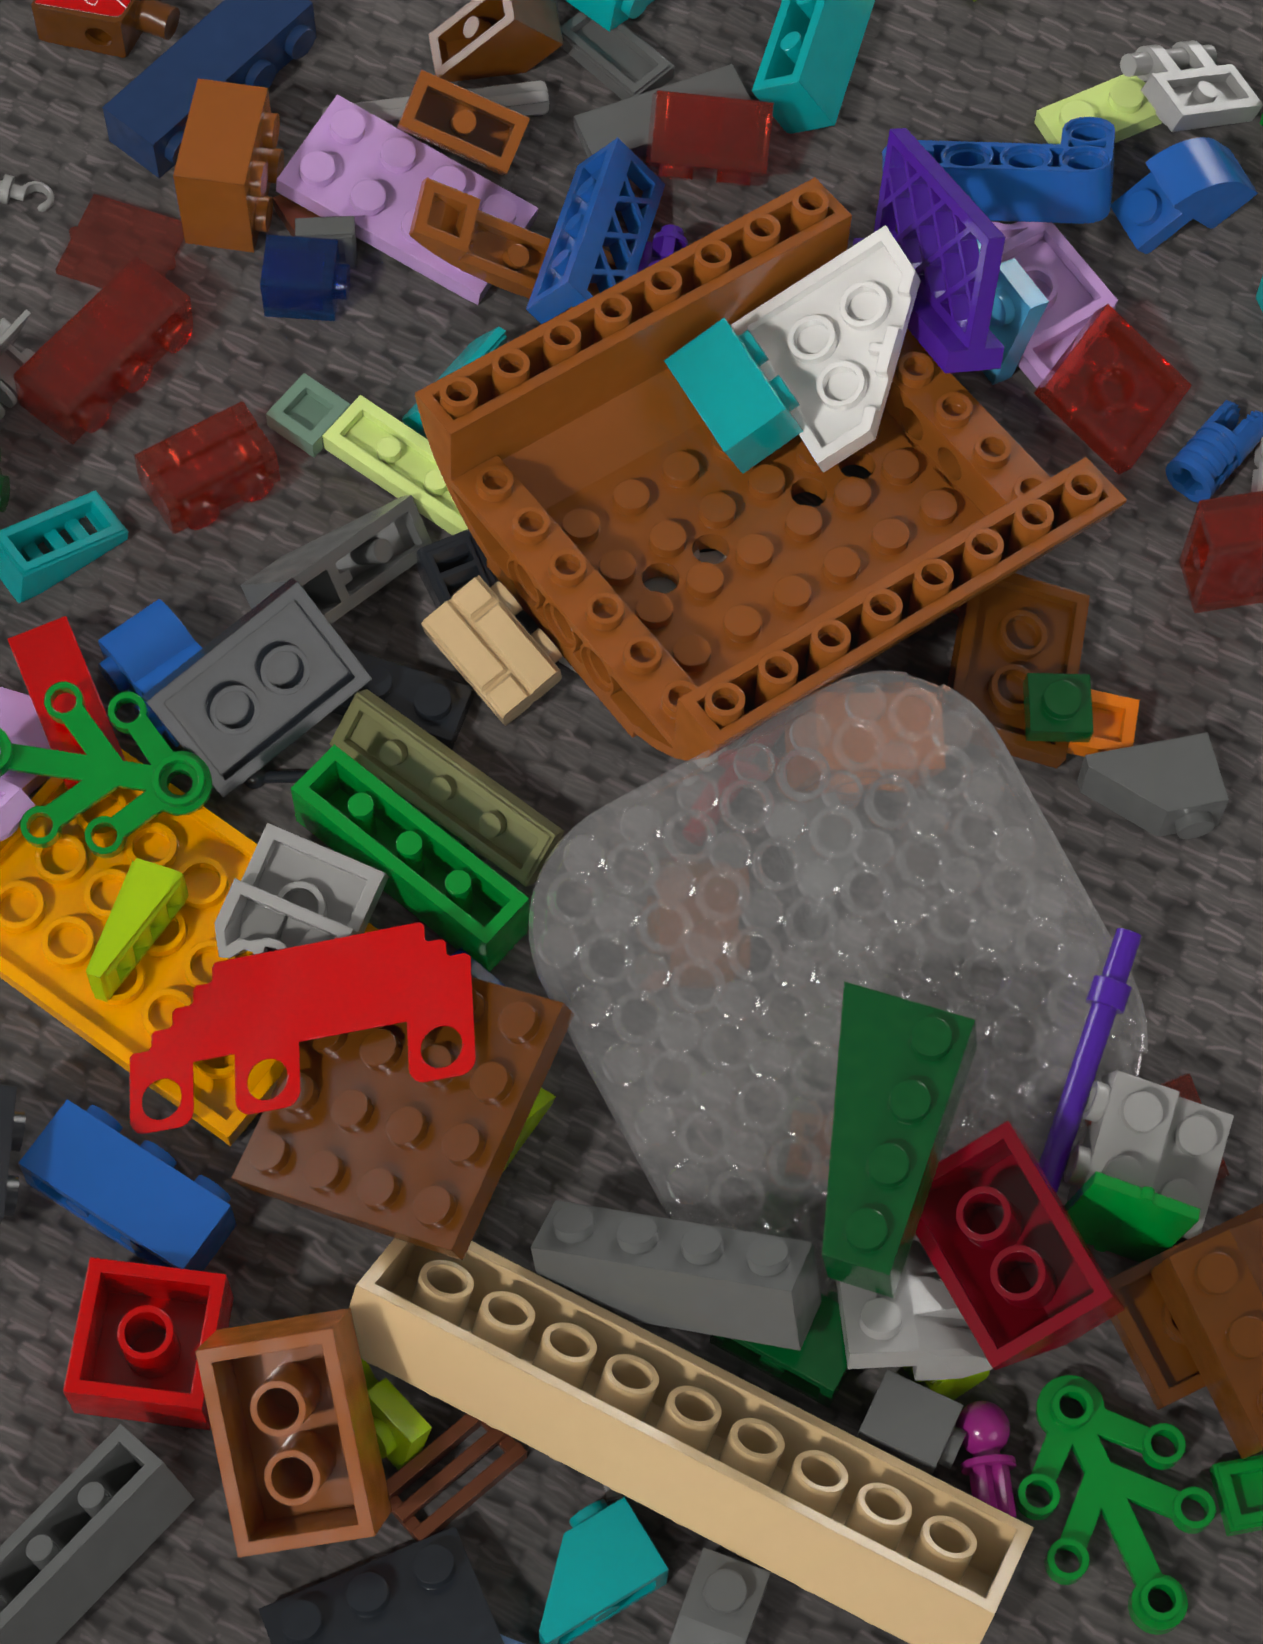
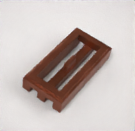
[386,1414,527,1542]

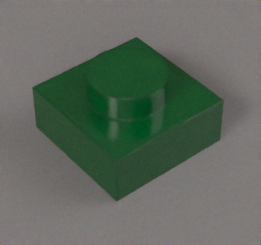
[1023,673,1094,742]

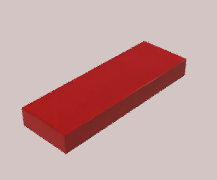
[7,616,126,790]

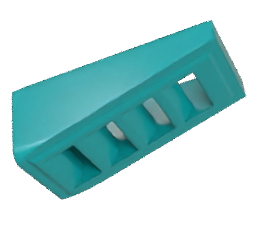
[0,490,129,603]

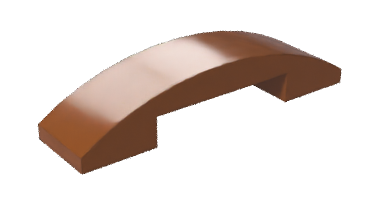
[409,177,638,310]

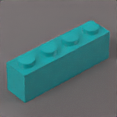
[752,0,875,134]

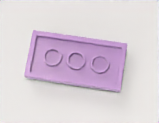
[276,94,538,305]

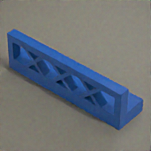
[526,138,665,324]

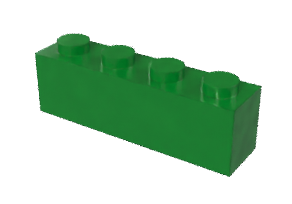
[291,744,530,974]

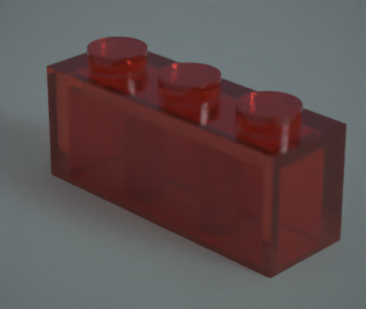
[13,256,194,445]

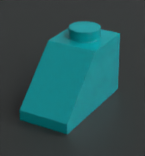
[539,1497,669,1644]

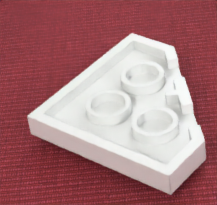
[731,225,921,473]

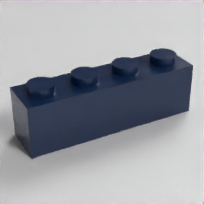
[102,0,317,178]

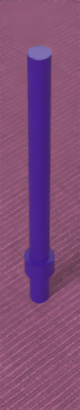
[1039,928,1142,1194]

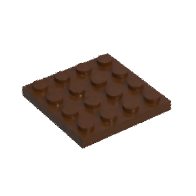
[232,977,574,1260]

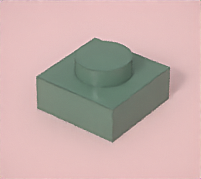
[266,373,351,458]

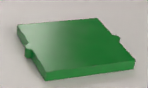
[1064,1171,1200,1263]

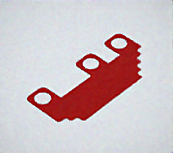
[130,922,476,1134]

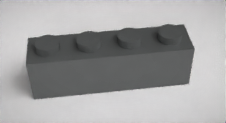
[531,1200,822,1350]
[0,1424,195,1644]

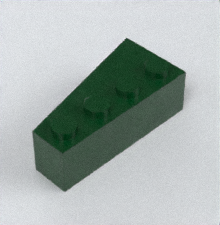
[822,981,977,1298]

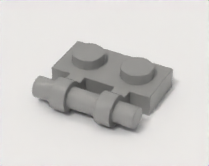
[1120,40,1263,132]

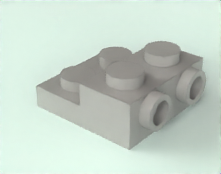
[1064,1070,1234,1242]

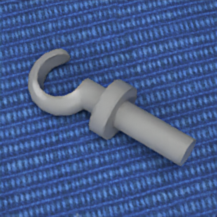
[0,174,55,212]

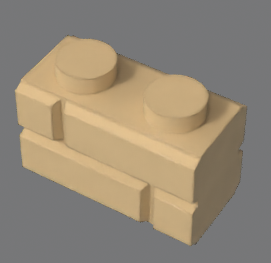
[421,575,563,726]

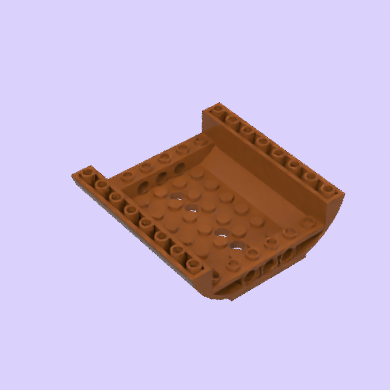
[415,177,1127,762]

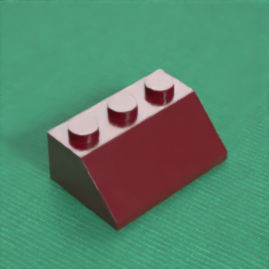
[915,1120,1125,1370]

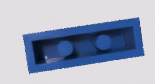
[18,1099,237,1271]

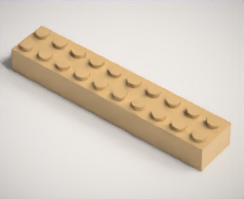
[349,1238,1034,1644]

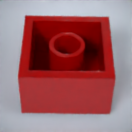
[63,1257,234,1430]

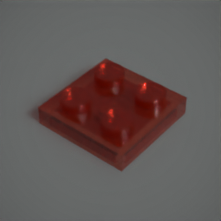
[1034,304,1192,475]

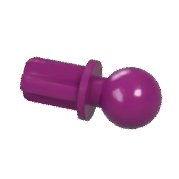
[955,1401,1017,1518]

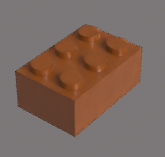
[195,1308,392,1558]

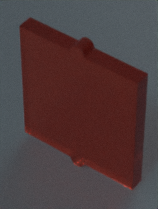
[55,194,184,304]

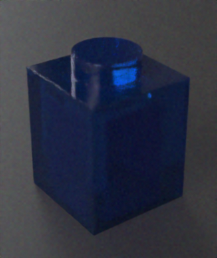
[260,235,351,321]

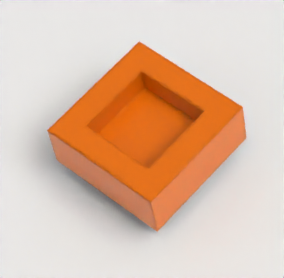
[1067,689,1140,757]

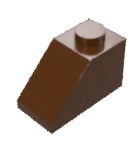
[428,0,563,82]

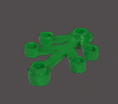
[0,682,213,858]
[1015,1375,1216,1635]

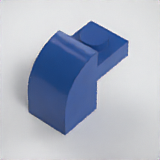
[1111,137,1258,254]

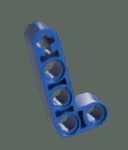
[882,117,1115,224]

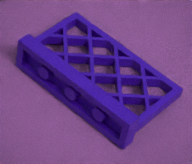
[853,128,1006,373]

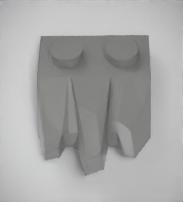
[214,823,389,958]
[836,1239,993,1381]

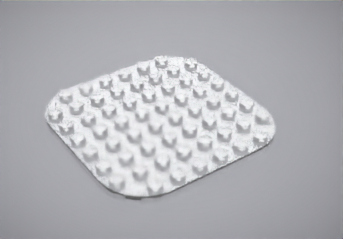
[529,671,1148,1296]

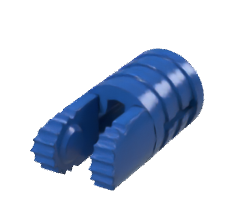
[1166,400,1263,503]

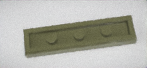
[329,689,565,887]

